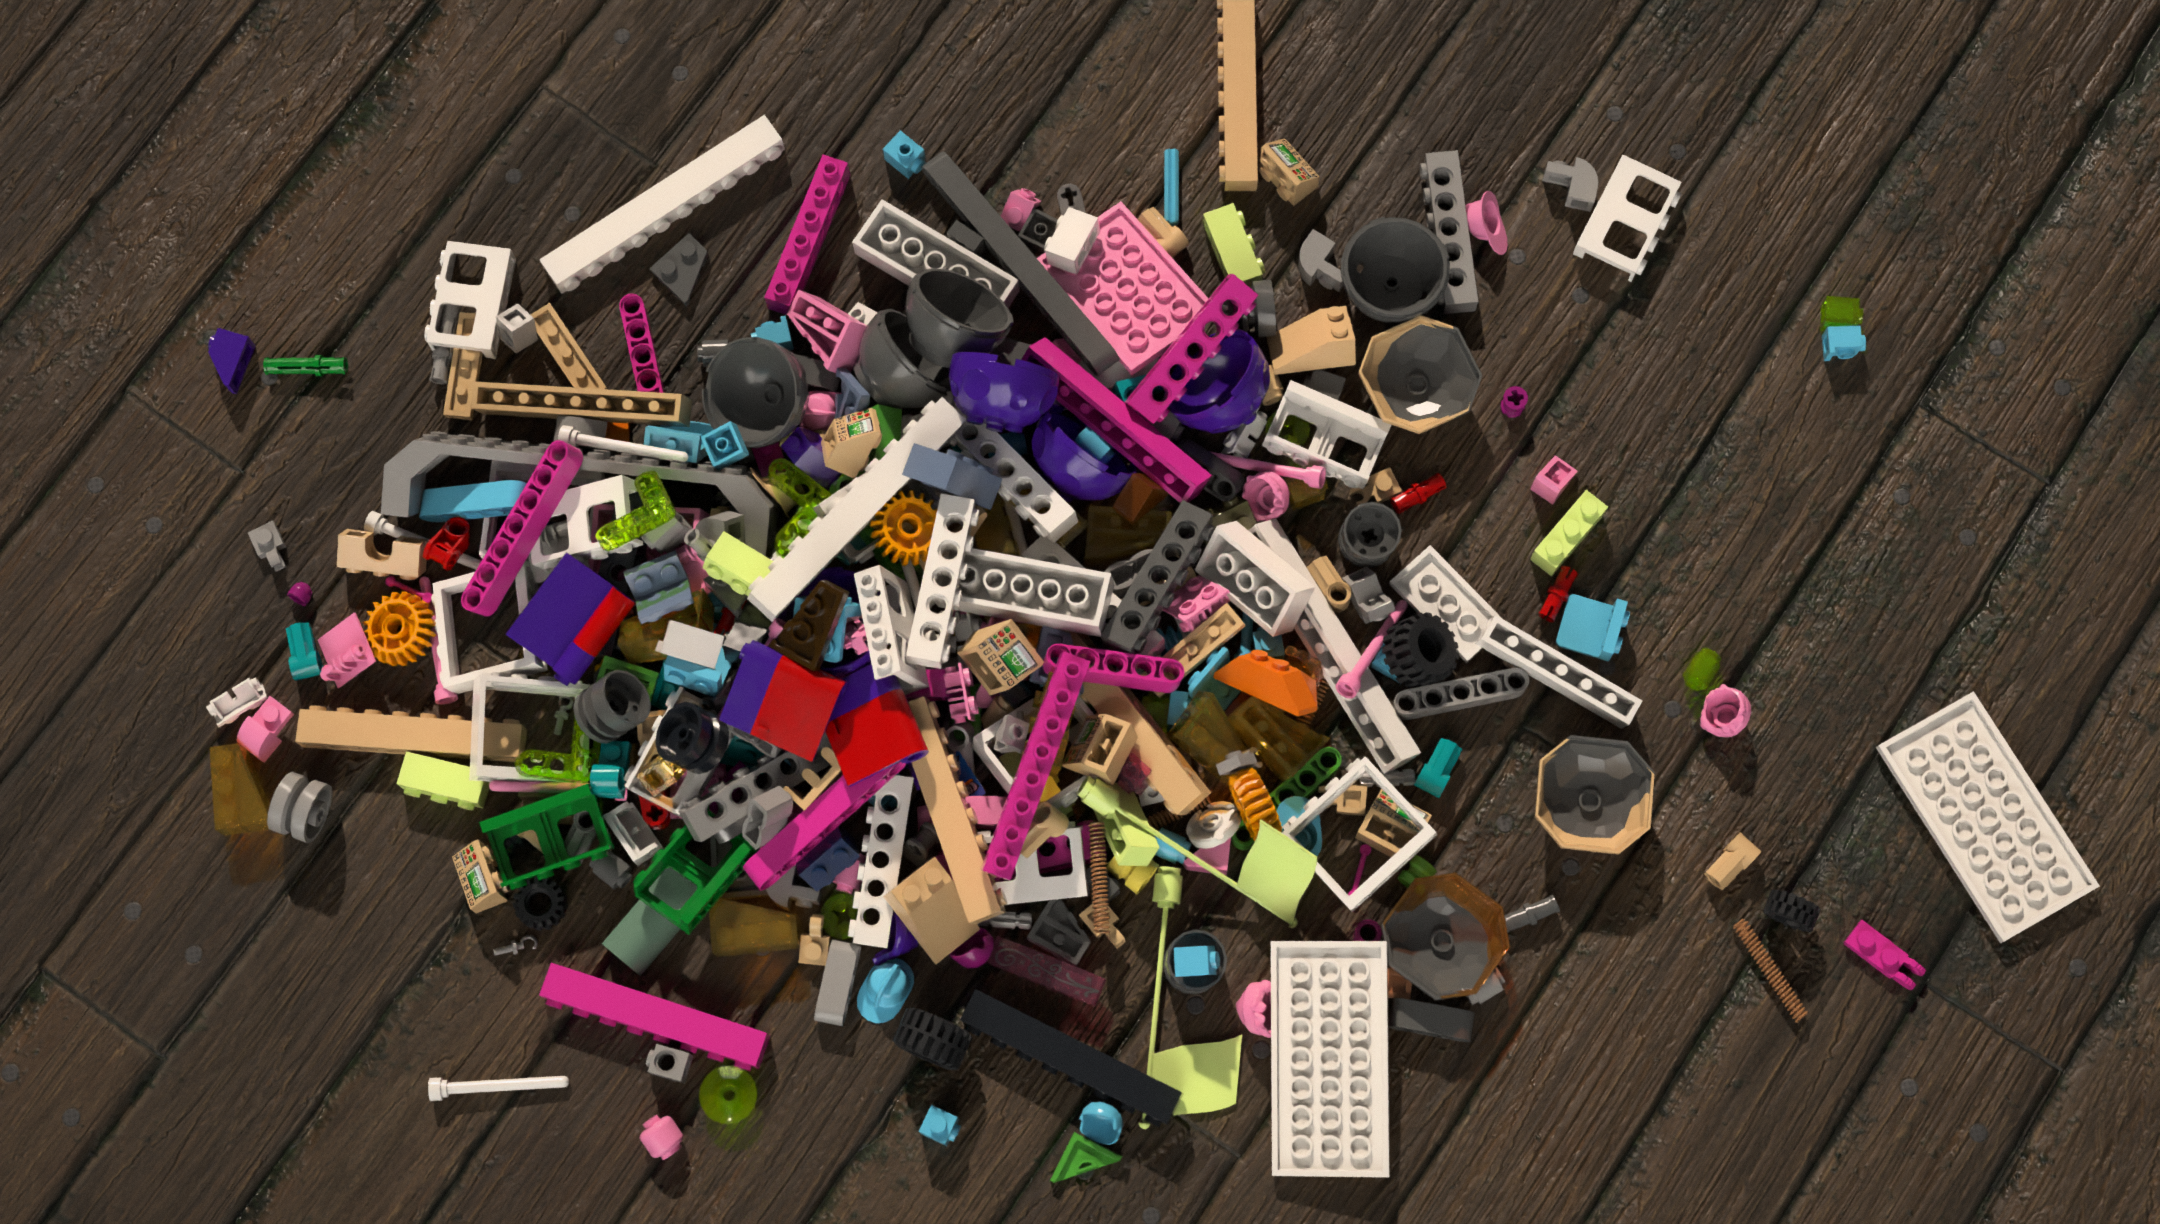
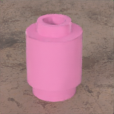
[833,853,866,894]

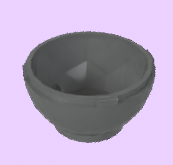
[1341,217,1450,324]
[905,268,1013,368]
[854,309,951,410]

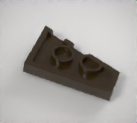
[768,580,850,671]

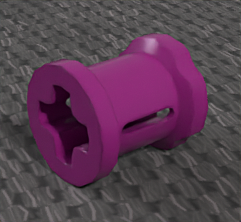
[1500,386,1528,418]

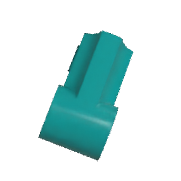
[286,623,323,681]
[1414,738,1462,798]

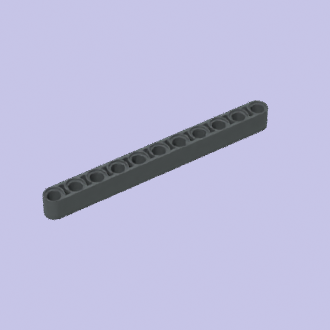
[921,151,1119,376]

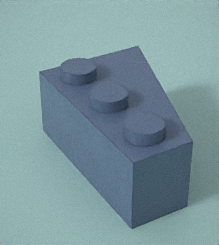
[902,443,1002,510]

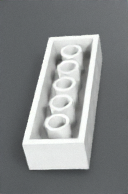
[852,200,1020,308]
[936,548,1114,637]

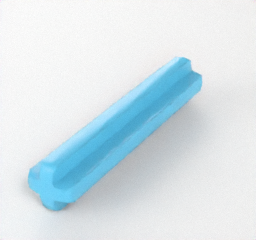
[1164,149,1179,226]

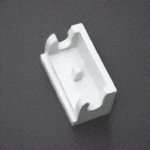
[603,801,664,866]

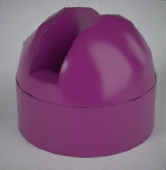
[287,582,312,606]

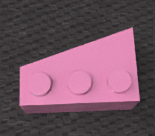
[787,289,867,373]

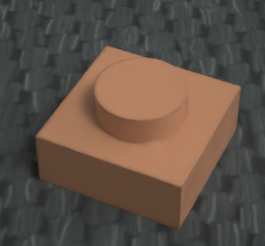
[1388,968,1412,1000]

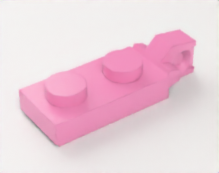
[844,619,869,655]

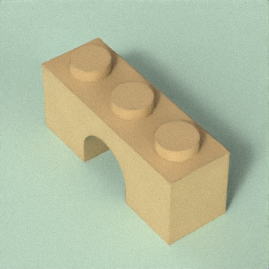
[337,529,428,580]

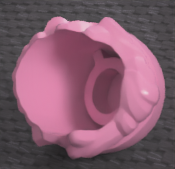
[1242,471,1290,522]
[1700,684,1751,738]
[1236,980,1271,1038]

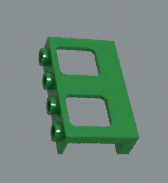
[479,784,614,890]
[633,805,760,935]

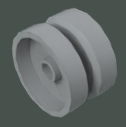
[267,772,332,843]

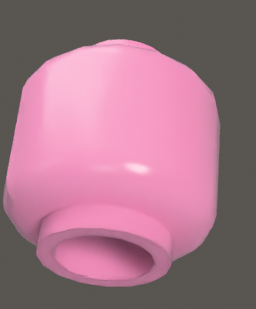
[640,1115,683,1160]

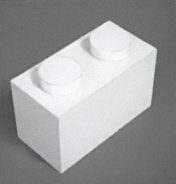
[1044,207,1100,275]

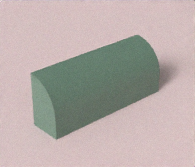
[602,868,697,976]

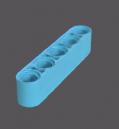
[419,480,527,522]

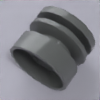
[1222,279,1276,338]
[1338,502,1402,568]
[573,670,651,744]
[1163,930,1227,995]

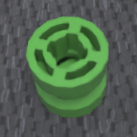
[1398,855,1437,895]

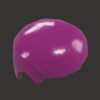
[950,927,994,969]

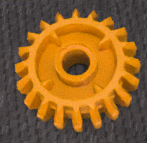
[870,490,938,566]
[362,592,436,666]
[1228,767,1282,841]

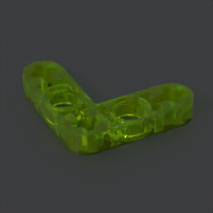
[768,458,832,557]
[596,470,676,551]
[515,714,601,783]

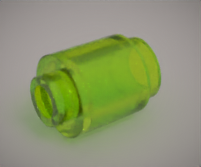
[1682,648,1721,691]

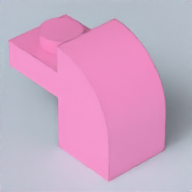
[237,696,294,763]

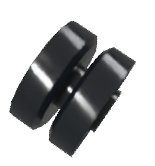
[655,702,729,774]

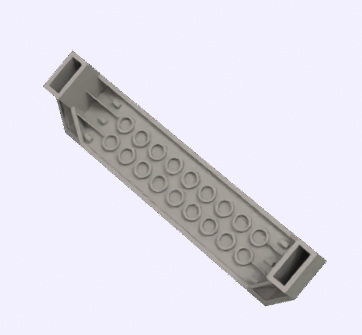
[381,431,779,557]

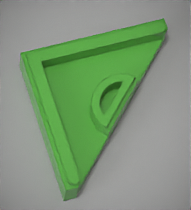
[1050,1132,1122,1183]

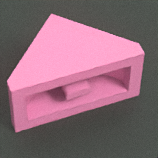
[1531,456,1578,505]
[1183,838,1231,875]

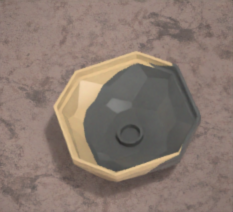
[1358,315,1482,434]
[1535,735,1655,855]

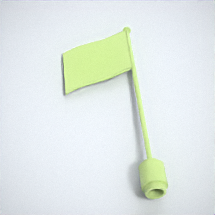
[1076,776,1318,928]
[1139,866,1242,1129]

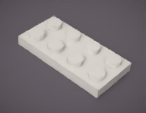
[1389,545,1502,663]

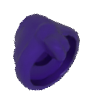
[872,910,919,966]

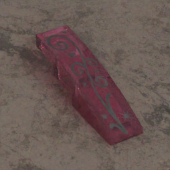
[986,936,1106,1006]

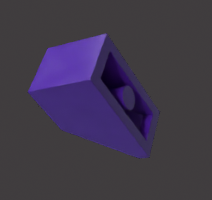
[208,328,256,394]
[781,426,842,490]

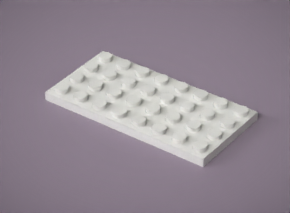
[1876,691,2100,943]
[1271,941,1390,1177]

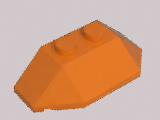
[1213,650,1317,717]

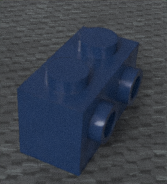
[796,825,860,892]

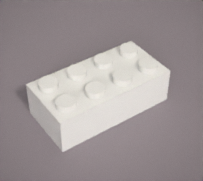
[1195,521,1316,637]

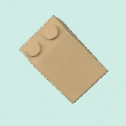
[1266,306,1356,375]
[883,857,980,965]

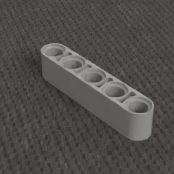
[1392,668,1529,720]

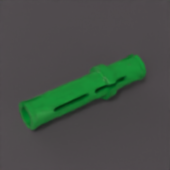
[263,355,349,376]

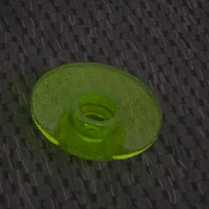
[699,1065,757,1124]

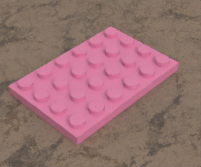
[1037,202,1209,375]

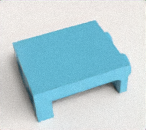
[644,421,714,463]

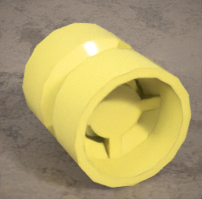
[1107,857,1159,894]

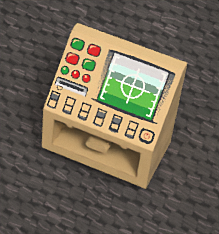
[1259,138,1320,206]
[821,408,882,479]
[957,619,1044,695]
[1062,714,1138,786]
[1355,789,1432,865]
[452,840,509,913]

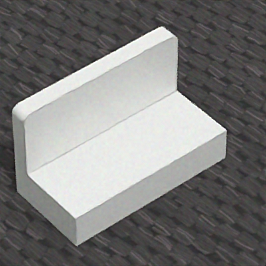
[655,620,724,669]

